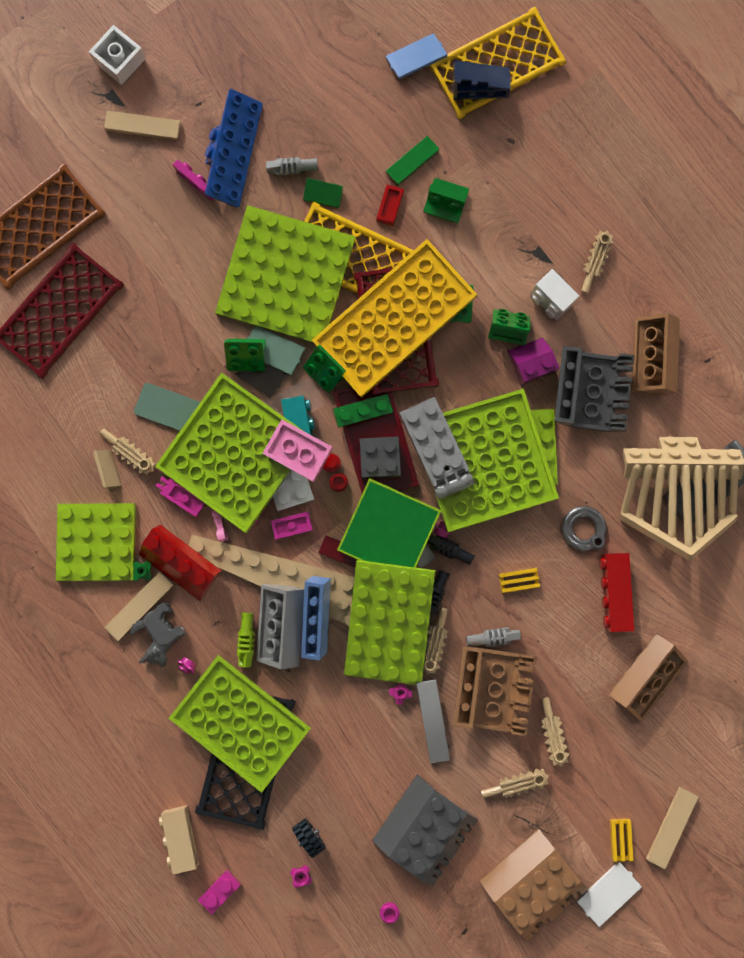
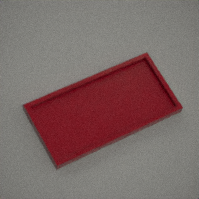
[333,377,419,494]

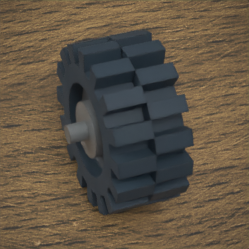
[292,818,326,858]

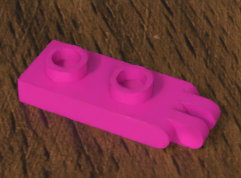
[173,159,215,201]
[155,477,205,517]

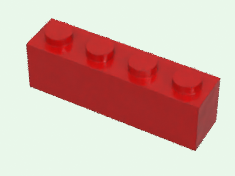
[600,553,634,632]

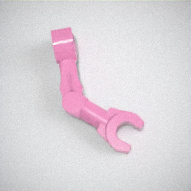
[212,510,229,542]

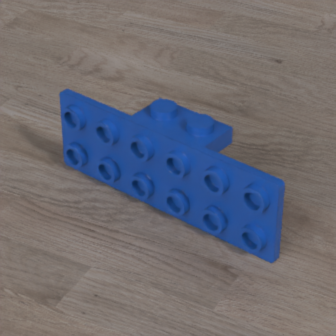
[205,89,263,208]

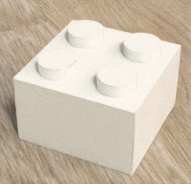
[89,25,146,85]
[530,269,579,321]

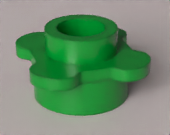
[133,561,152,581]

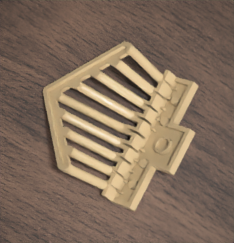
[620,436,744,560]

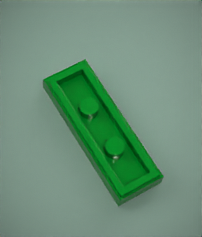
[386,136,440,186]

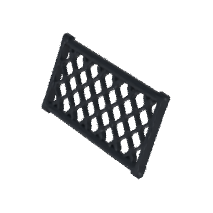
[195,695,296,830]

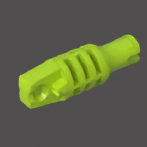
[237,612,255,667]

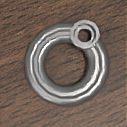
[561,506,607,552]

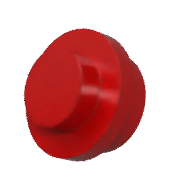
[323,453,341,473]
[329,473,348,492]

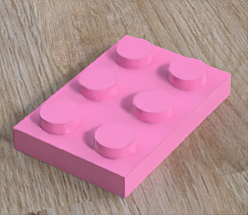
[262,419,333,482]

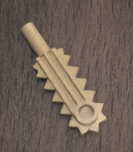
[581,230,614,294]
[100,429,156,475]
[423,607,448,675]
[541,697,569,767]
[481,768,549,798]

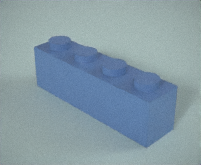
[301,576,331,661]

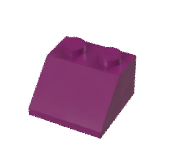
[507,338,560,386]

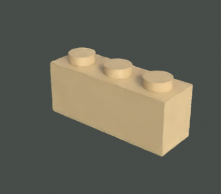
[159,805,199,874]

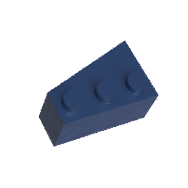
[453,60,510,100]

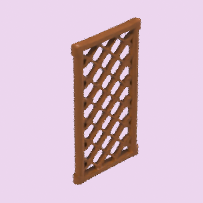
[0,163,105,290]

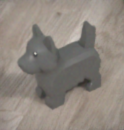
[130,602,188,668]

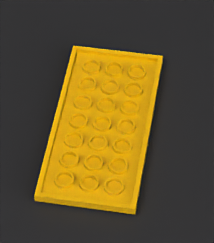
[312,239,478,398]

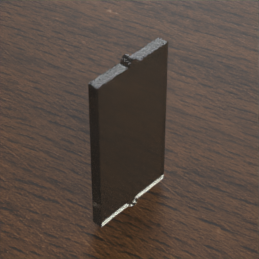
[224,364,287,398]

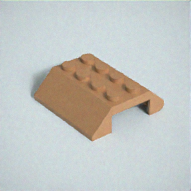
[453,646,537,736]
[479,829,589,942]

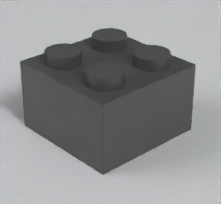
[360,437,401,480]

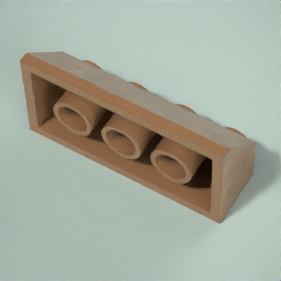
[632,313,680,394]
[609,634,688,722]

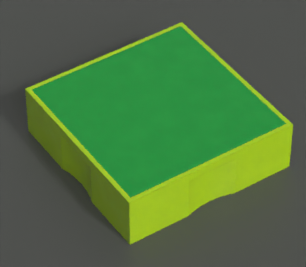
[337,478,441,568]

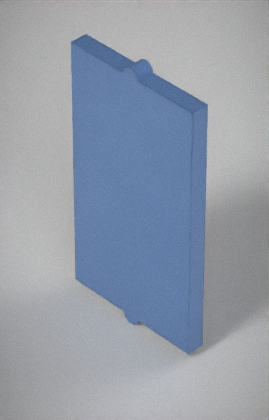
[386,33,448,80]

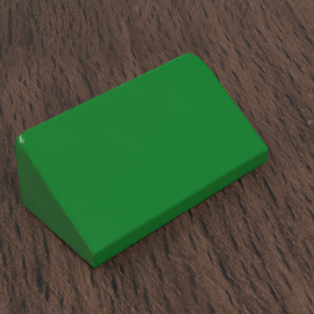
[303,178,343,208]

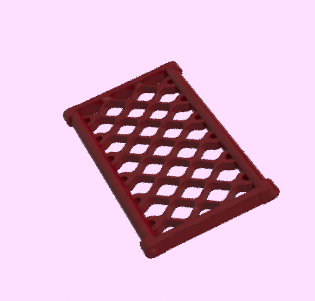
[0,243,124,379]
[353,268,440,396]

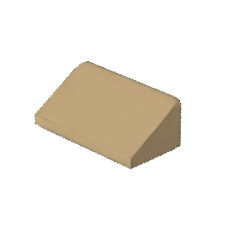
[93,450,121,490]

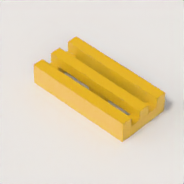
[498,568,540,593]
[610,819,633,862]

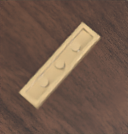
[104,110,181,141]
[104,572,174,641]
[646,787,698,869]

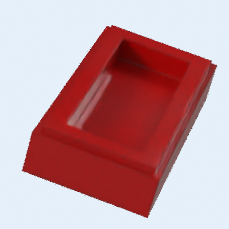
[376,184,404,226]

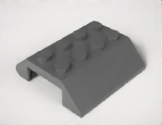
[554,346,635,432]
[372,774,479,886]

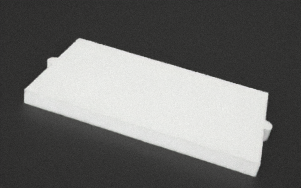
[577,861,641,927]

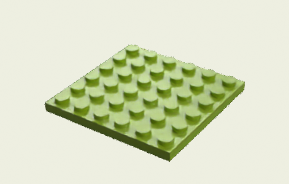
[215,205,356,343]
[155,373,305,533]
[435,388,559,532]

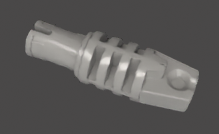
[266,157,318,175]
[466,627,521,648]

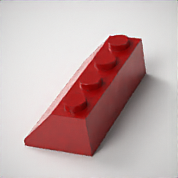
[139,524,222,601]

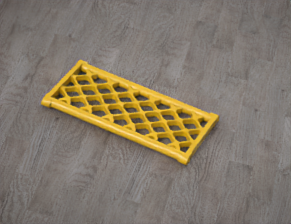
[429,7,567,120]
[304,202,413,294]

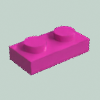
[271,512,313,540]
[198,869,241,915]

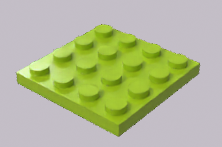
[56,503,136,581]

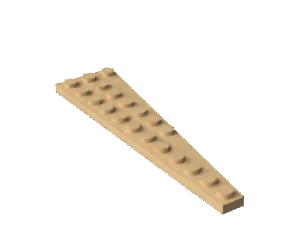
[189,535,355,626]

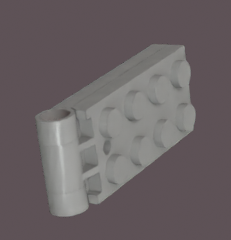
[399,397,475,500]

